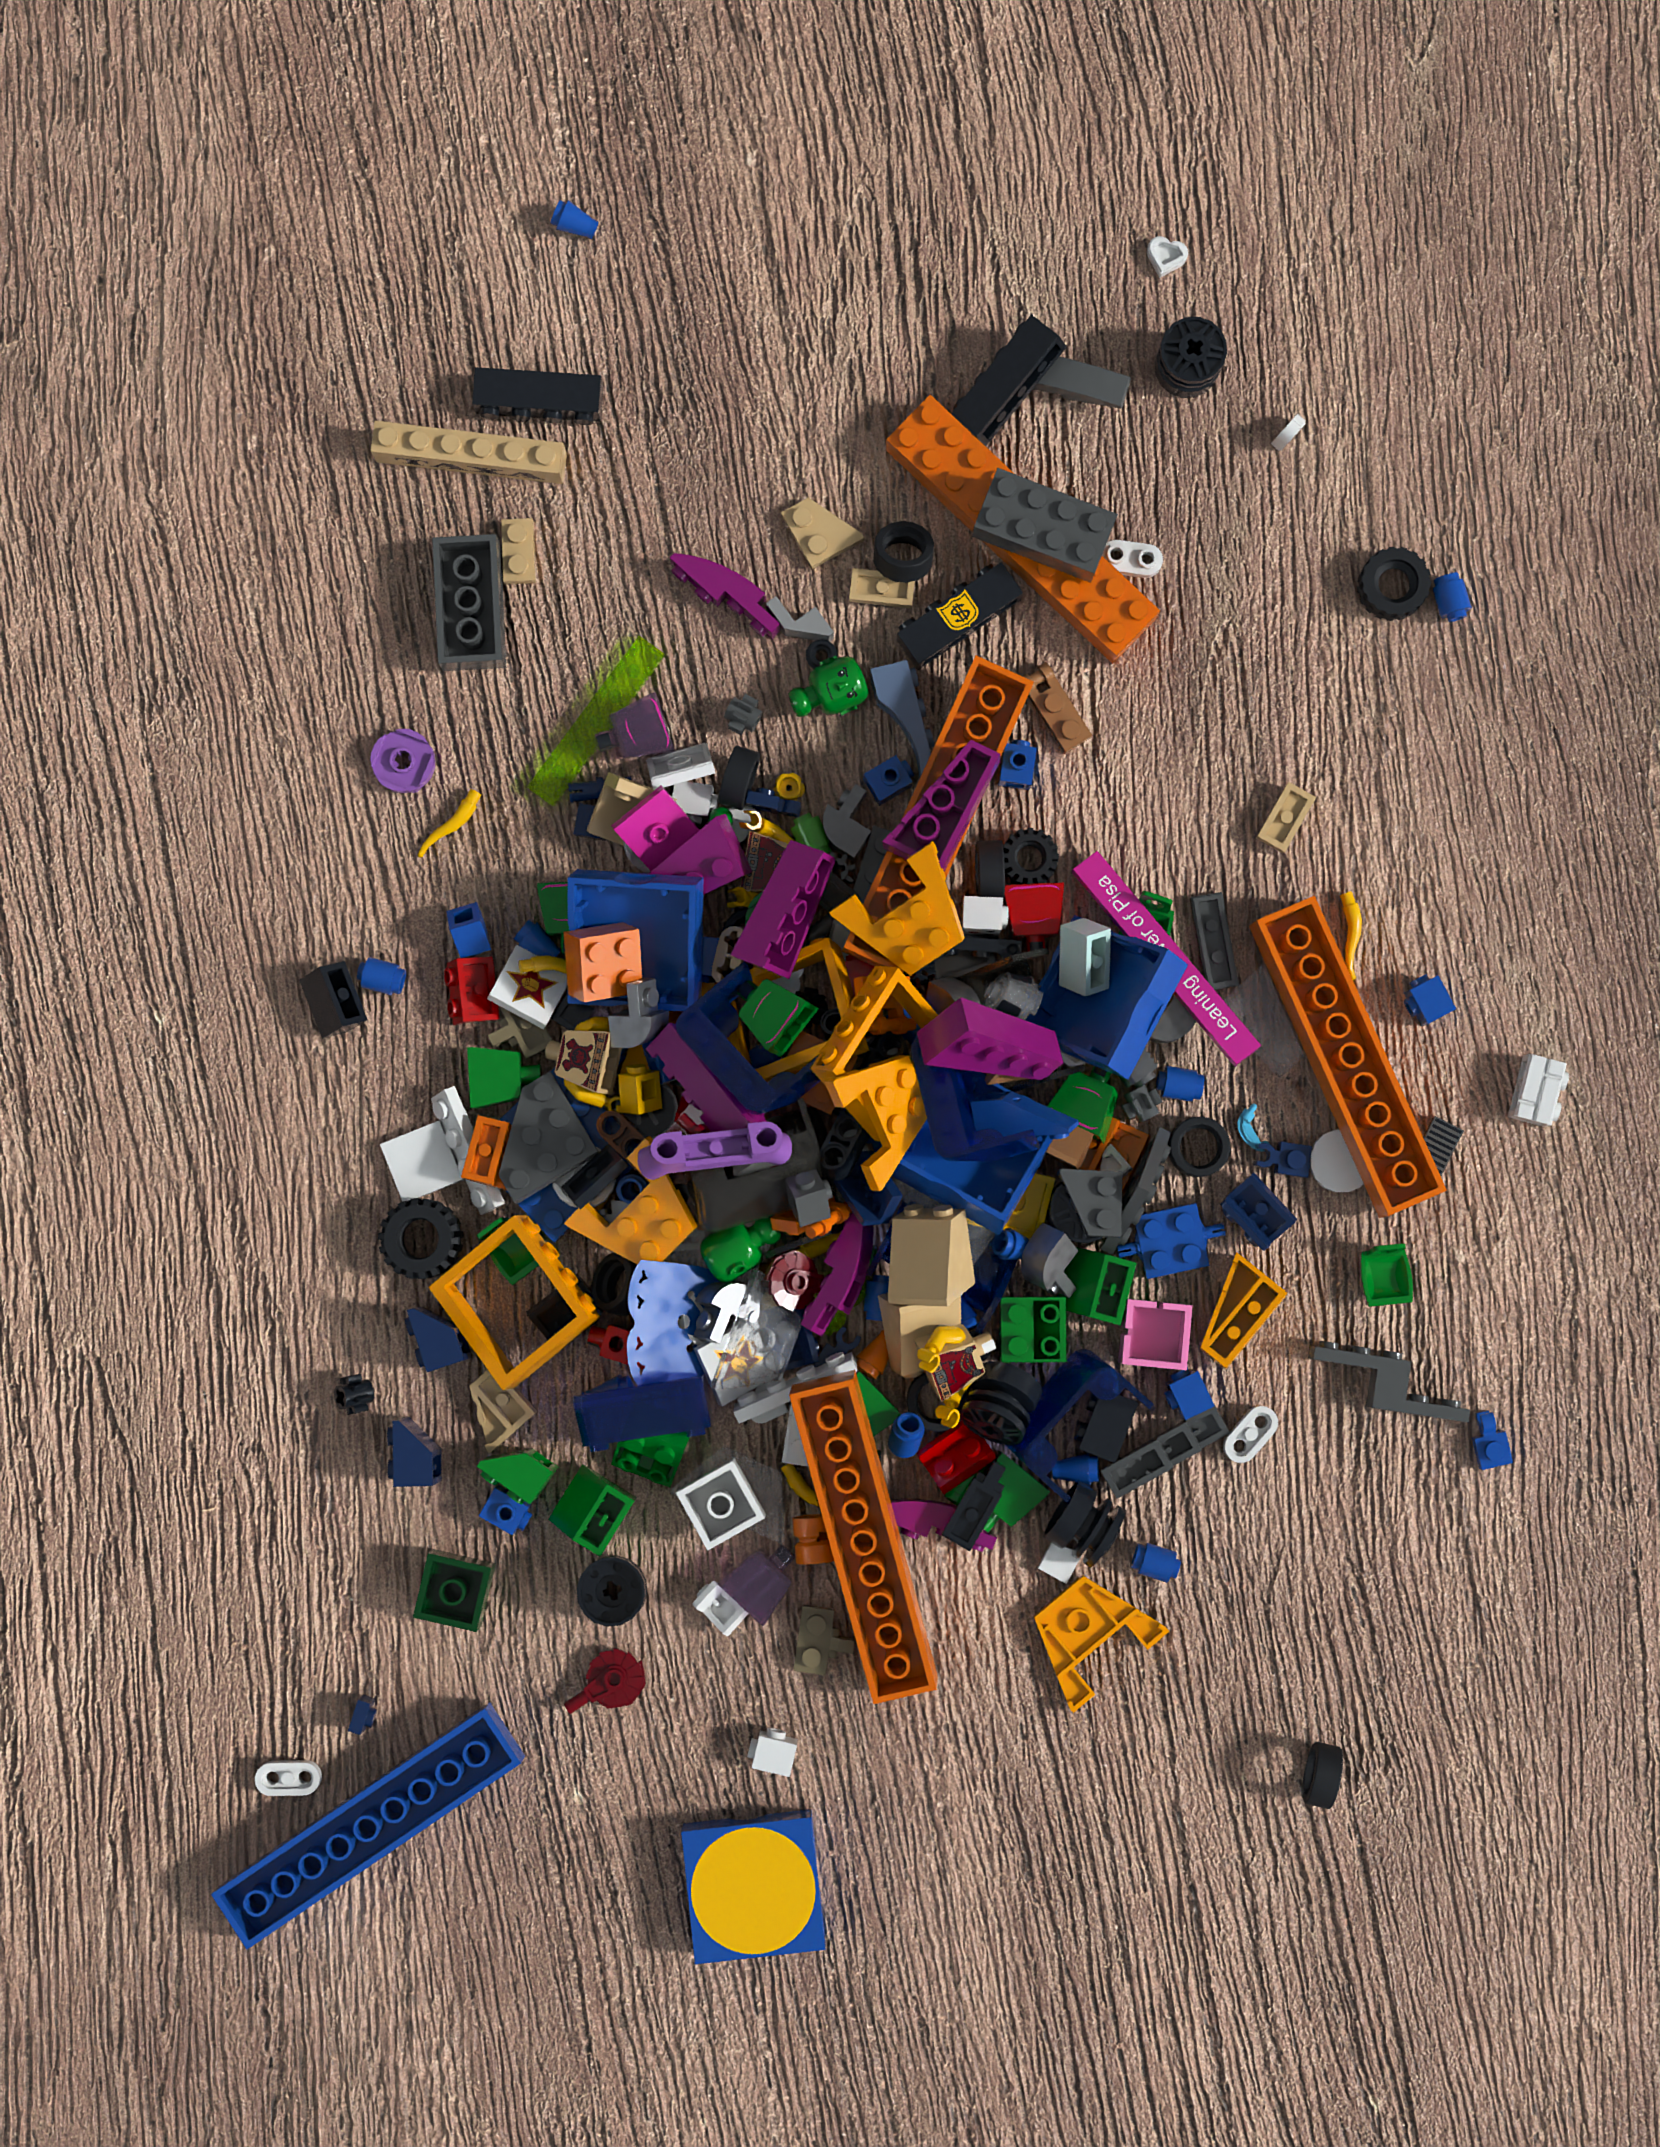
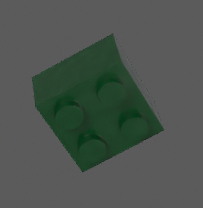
[413,1549,496,1632]

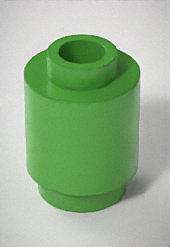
[790,813,832,854]

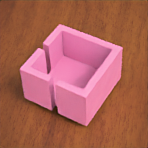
[1118,1299,1193,1370]

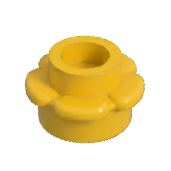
[774,773,805,801]

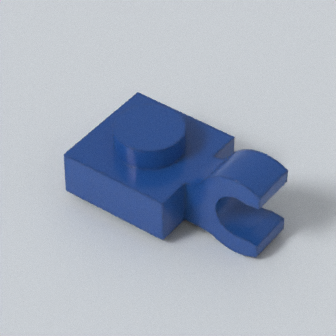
[1471,1410,1513,1470]

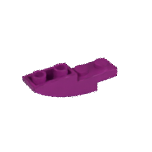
[670,553,781,640]
[801,1212,874,1336]
[891,1498,997,1552]

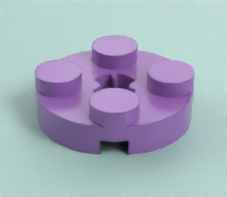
[370,729,435,793]

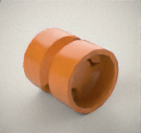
[792,1513,834,1565]

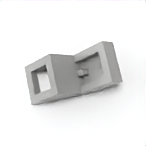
[766,596,834,642]

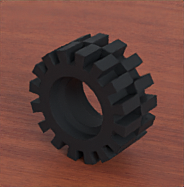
[1003,828,1059,884]

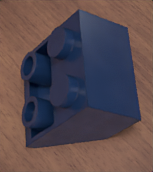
[405,1307,473,1372]
[387,1417,442,1487]

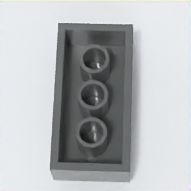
[972,468,1118,583]
[432,534,507,671]

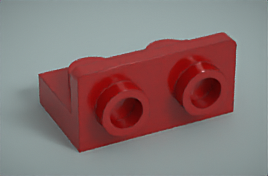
[444,956,500,1025]
[916,1421,997,1495]

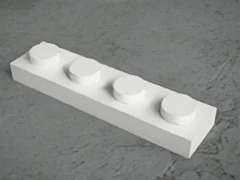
[431,1086,505,1215]
[734,1352,857,1424]

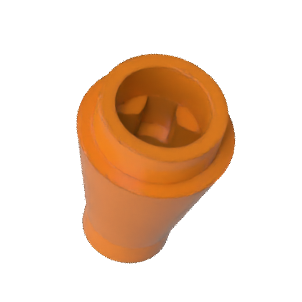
[856,1330,889,1380]

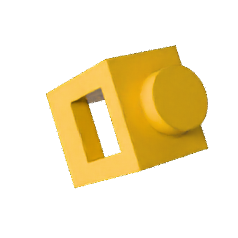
[616,1064,662,1115]

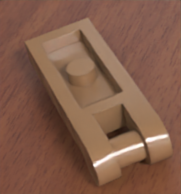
[1023,662,1093,754]

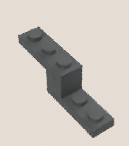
[1308,1341,1470,1423]

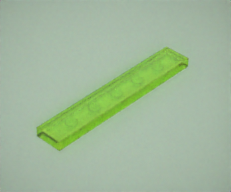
[527,636,665,807]

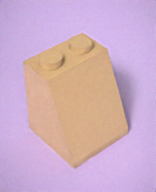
[888,1204,975,1307]
[878,1293,961,1378]

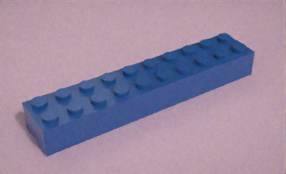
[211,1702,525,1949]

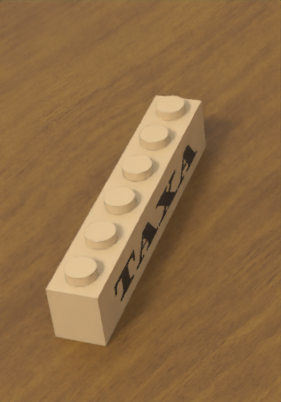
[371,421,567,484]

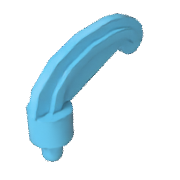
[1237,1103,1269,1152]

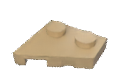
[781,497,865,569]
[469,1370,537,1454]

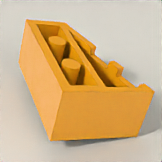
[1200,1252,1287,1370]

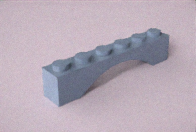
[869,660,934,779]

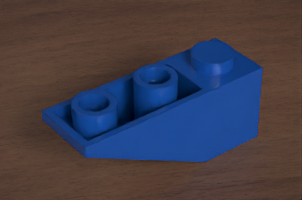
[971,1091,1079,1143]

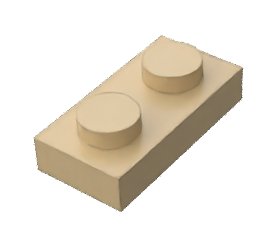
[501,518,536,585]
[849,568,915,609]
[1256,782,1316,854]

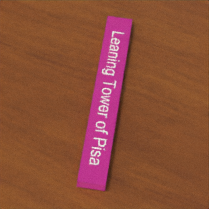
[1072,851,1261,1067]

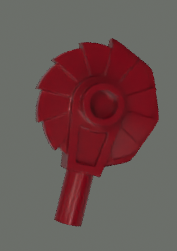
[764,1250,825,1311]
[564,1648,646,1714]

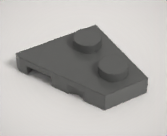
[1058,1169,1122,1238]

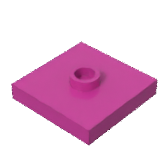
[611,785,700,871]

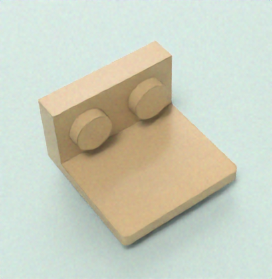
[587,772,677,846]

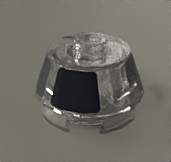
[983,972,1043,1020]

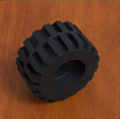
[378,1198,464,1279]

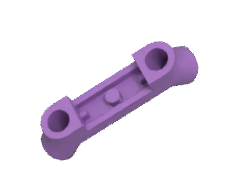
[638,1121,792,1180]

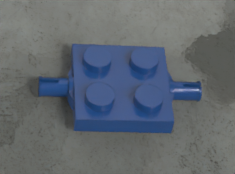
[1116,1202,1226,1279]

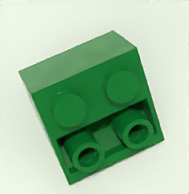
[1057,1247,1137,1325]
[999,1297,1066,1363]
[611,1398,696,1488]
[476,1448,559,1505]
[548,1464,637,1557]

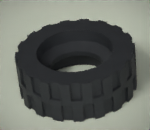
[1357,547,1431,621]

